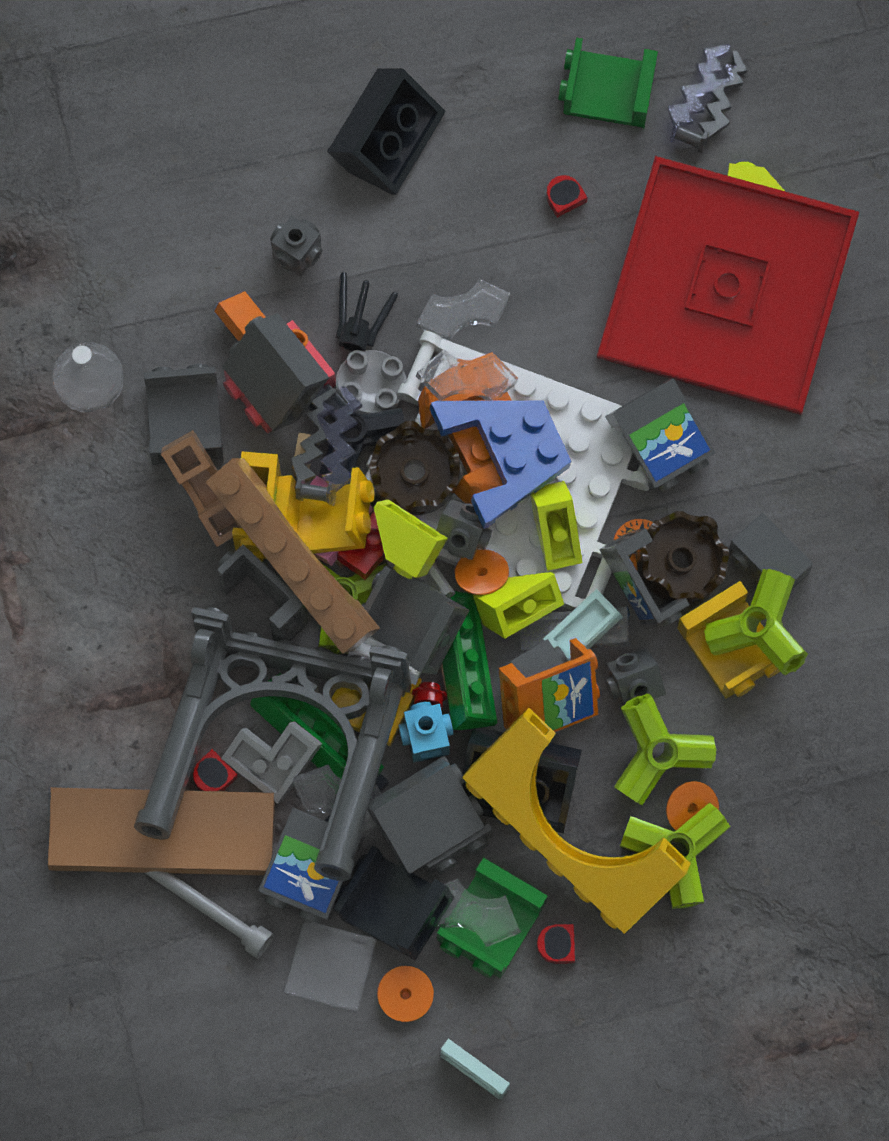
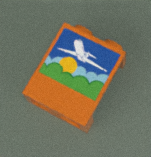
[499,638,600,732]

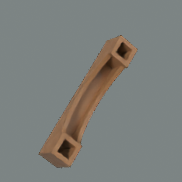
[206,458,380,654]

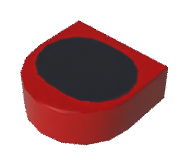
[546,175,588,218]
[193,749,238,791]
[537,924,575,964]

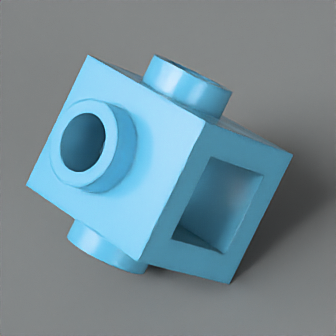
[398,702,453,762]

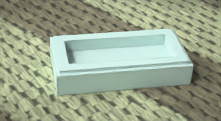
[543,589,623,661]
[440,1038,510,1099]

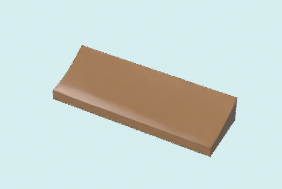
[48,788,275,875]

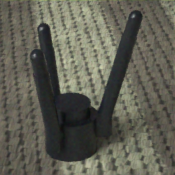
[336,272,398,351]

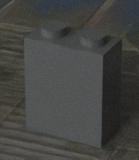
[222,313,329,431]
[367,758,485,874]

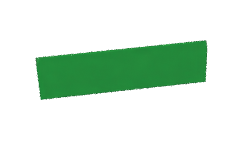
[442,591,498,730]
[250,672,384,786]

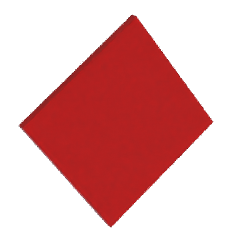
[597,156,859,415]

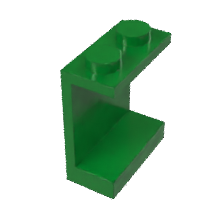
[558,37,658,128]
[437,857,548,979]

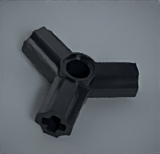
[308,383,405,486]

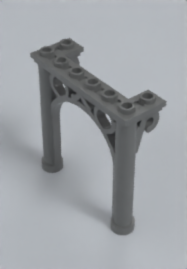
[134,607,412,881]

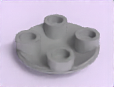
[336,350,407,415]

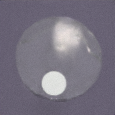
[52,342,124,412]

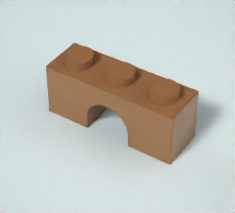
[161,430,242,547]

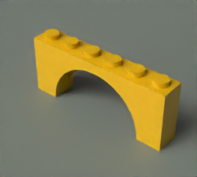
[462,708,691,934]

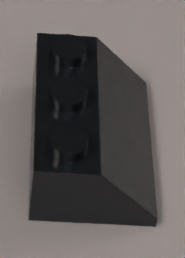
[327,68,446,195]
[462,728,582,834]

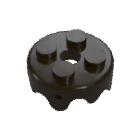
[369,421,460,516]
[636,511,729,603]

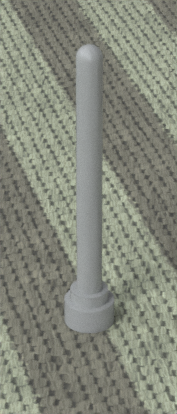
[145,871,274,959]

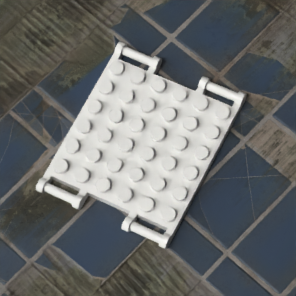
[365,331,650,611]

